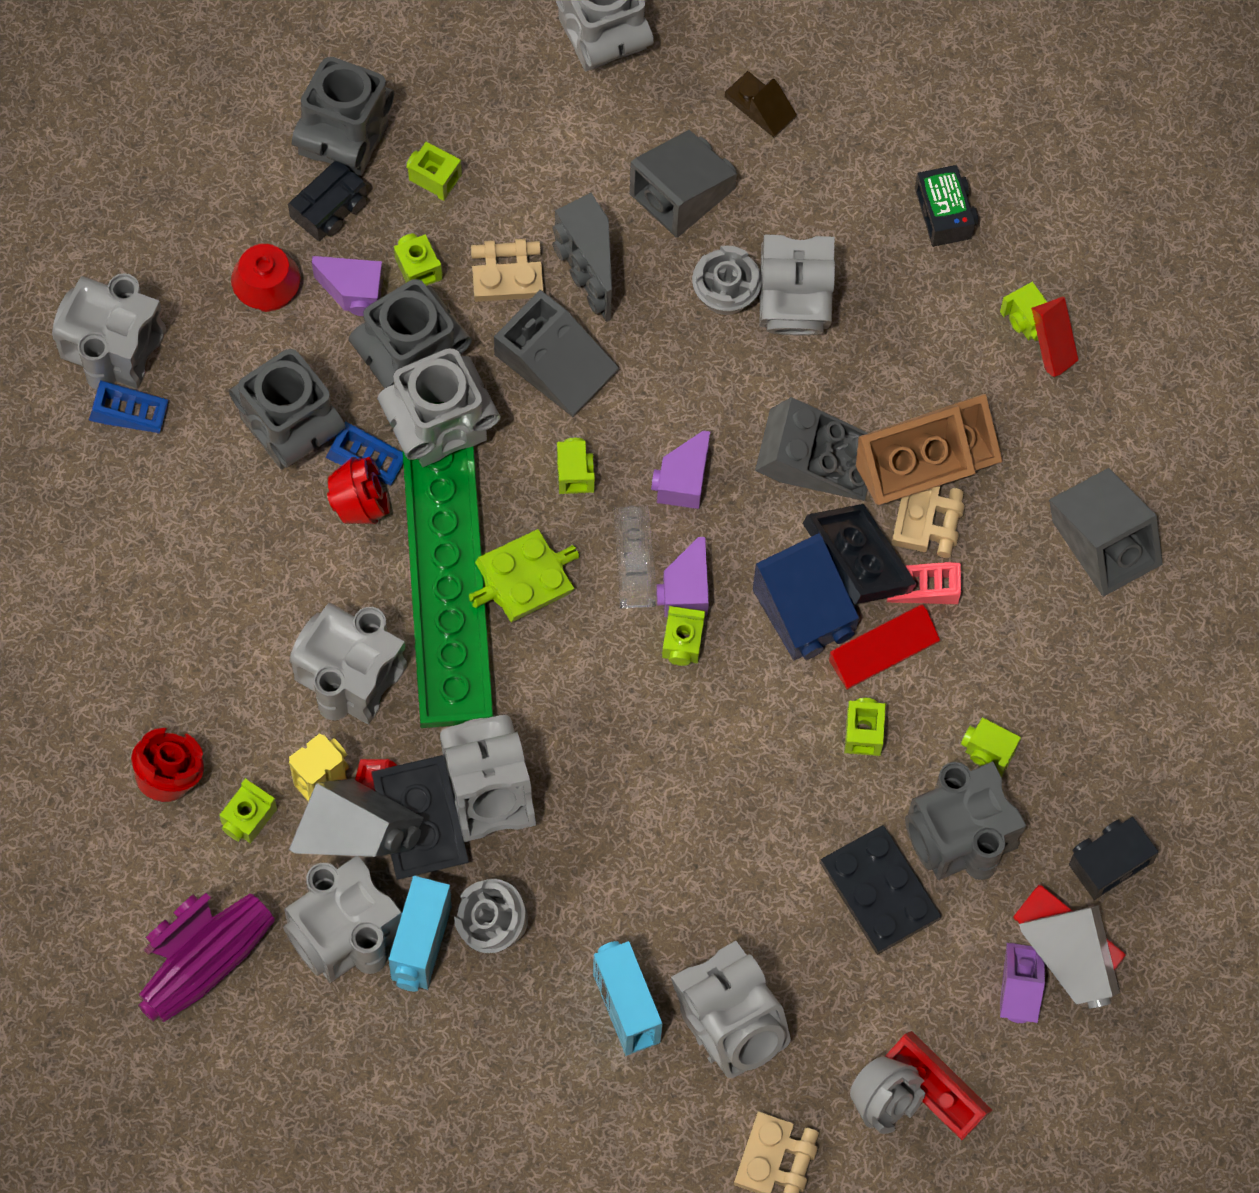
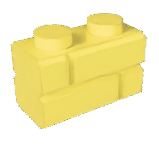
[289,734,349,802]

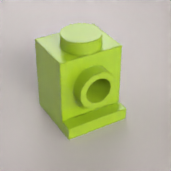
[406,141,462,201]
[394,233,442,286]
[1000,281,1047,341]
[557,438,595,494]
[662,606,705,666]
[844,698,885,756]
[960,717,1021,778]
[219,778,277,844]

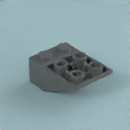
[552,193,612,322]
[494,290,619,417]
[755,397,868,501]

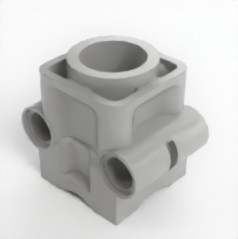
[555,0,654,72]
[759,235,835,335]
[52,273,167,389]
[377,348,501,467]
[290,603,407,725]
[440,715,536,842]
[283,856,402,983]
[671,941,791,1078]

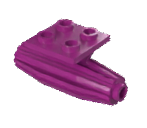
[138,893,275,1022]

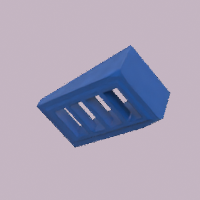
[89,380,168,433]
[325,421,403,486]

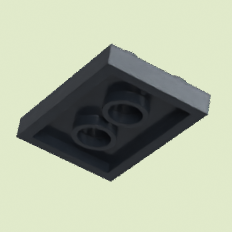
[802,504,917,605]
[371,755,469,880]
[820,825,941,955]

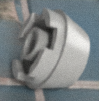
[692,246,762,315]
[454,879,528,953]
[850,1057,925,1134]

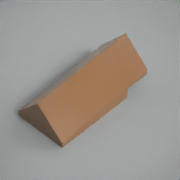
[856,394,1003,505]

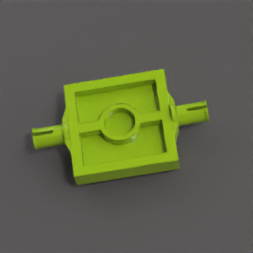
[469,529,579,623]

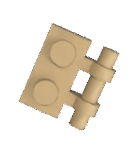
[471,239,543,302]
[891,485,965,558]
[734,1112,819,1193]

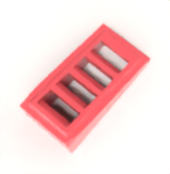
[887,562,961,604]

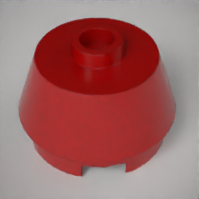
[231,244,300,312]
[327,456,390,524]
[131,728,204,802]

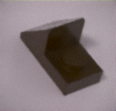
[725,71,797,138]

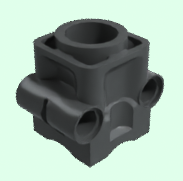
[292,57,395,177]
[348,279,472,389]
[228,349,346,470]
[905,762,1026,880]

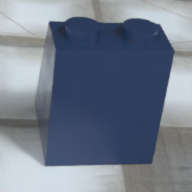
[753,533,859,661]

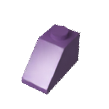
[312,256,383,316]
[651,431,710,509]
[656,537,709,617]
[1000,943,1045,1023]

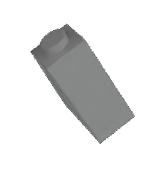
[1019,905,1120,1009]

